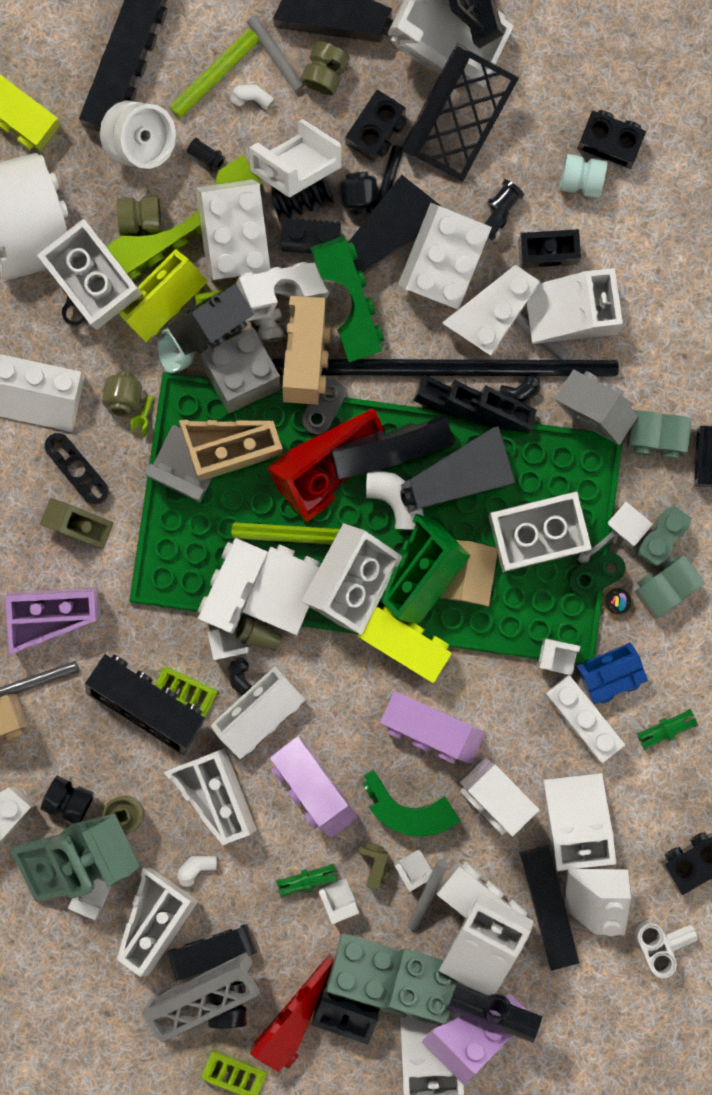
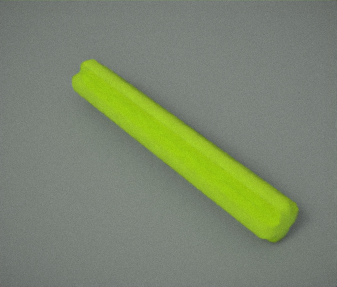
[170,29,259,118]
[231,522,340,545]

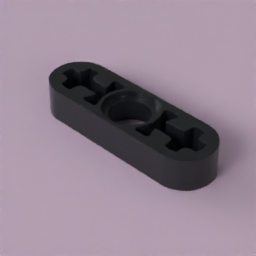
[44,433,109,505]

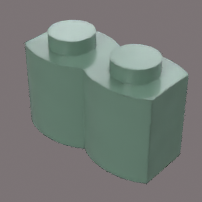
[626,410,692,459]
[636,506,691,567]
[634,555,705,619]

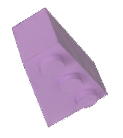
[5,587,100,655]
[380,691,486,765]
[269,736,359,838]
[422,994,526,1086]

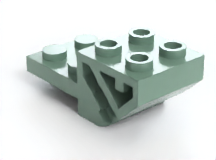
[10,814,140,902]
[325,933,457,1025]

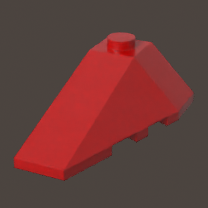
[267,409,385,522]
[250,953,334,1072]

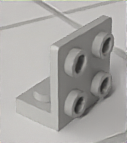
[145,425,212,503]

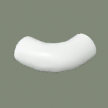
[366,470,424,530]

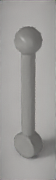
[578,531,618,564]

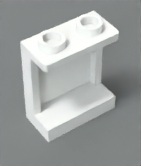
[249,119,342,197]
[242,545,322,636]

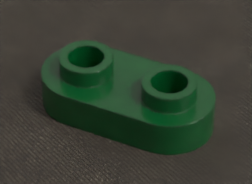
[569,553,626,596]

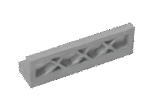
[142,952,260,1042]

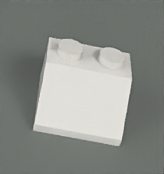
[564,869,631,936]

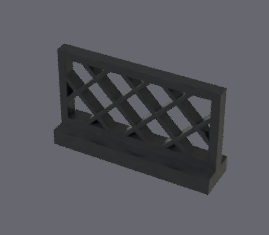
[448,0,504,49]
[402,43,519,182]

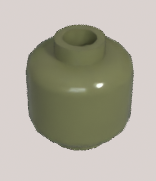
[102,371,142,417]

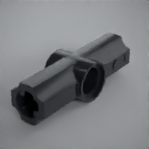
[447,983,543,1043]

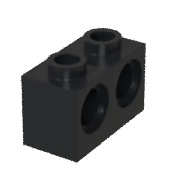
[345,89,408,162]
[577,110,646,169]
[661,831,712,896]
[312,982,379,1045]

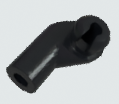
[499,375,540,403]
[228,657,252,696]

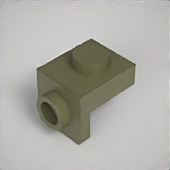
[358,842,390,890]

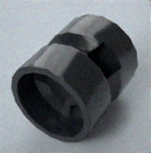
[40,775,95,824]
[208,981,247,1029]

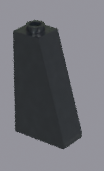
[273,0,394,43]
[348,174,444,275]
[400,426,515,513]

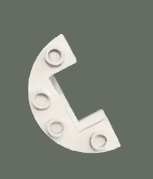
[388,0,514,88]
[0,153,68,282]

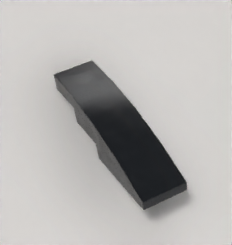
[413,374,537,433]
[330,415,453,479]
[519,845,579,971]

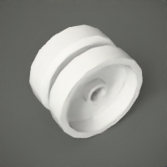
[100,100,176,169]

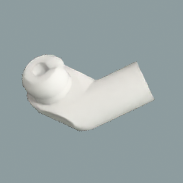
[230,84,275,110]
[177,856,217,887]

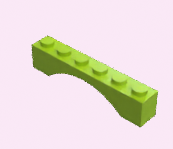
[106,155,264,282]

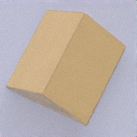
[440,540,498,606]

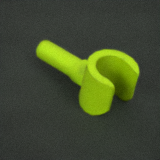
[130,395,154,437]

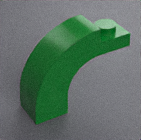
[362,769,461,836]

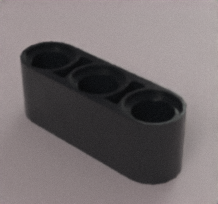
[167,924,257,981]

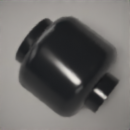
[339,171,379,215]

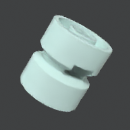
[559,153,607,198]

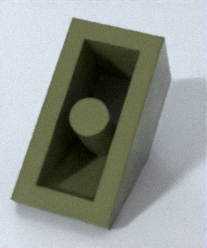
[40,497,114,549]

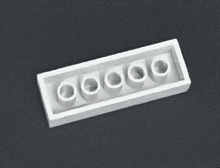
[460,758,539,837]

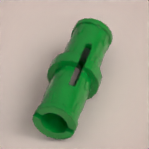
[636,709,698,750]
[276,863,338,898]

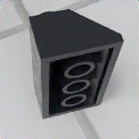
[85,654,205,756]

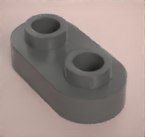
[302,379,345,435]

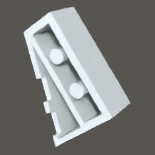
[198,538,268,634]

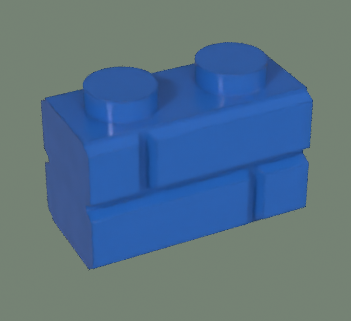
[576,642,648,704]

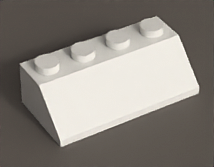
[0,354,85,433]

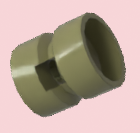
[300,41,350,96]
[117,196,162,236]
[102,795,144,835]

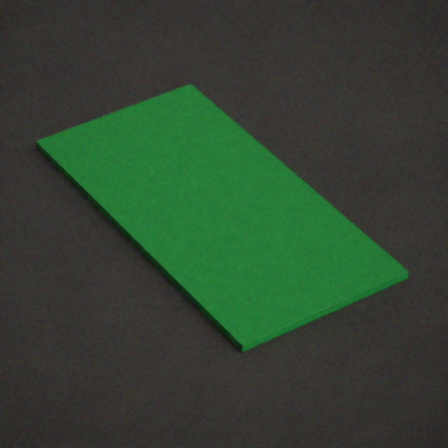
[129,372,623,665]

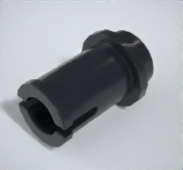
[186,137,225,171]

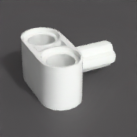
[635,921,698,978]

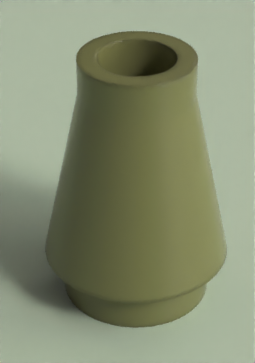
[236,617,282,651]

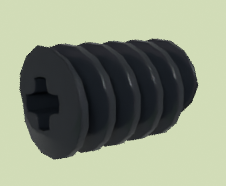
[270,177,335,222]

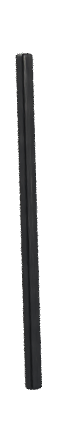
[272,359,619,376]

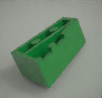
[381,514,471,625]

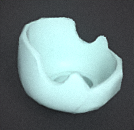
[157,328,195,374]

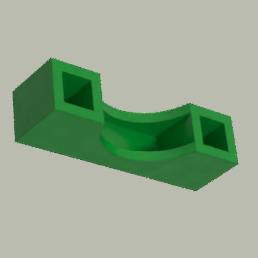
[310,236,384,362]

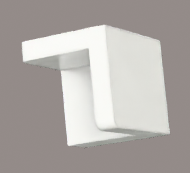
[608,502,653,548]
[207,625,249,660]
[537,639,580,675]
[394,848,432,892]
[68,878,111,920]
[319,878,360,924]

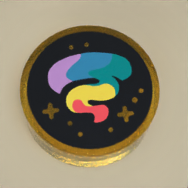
[603,587,633,616]

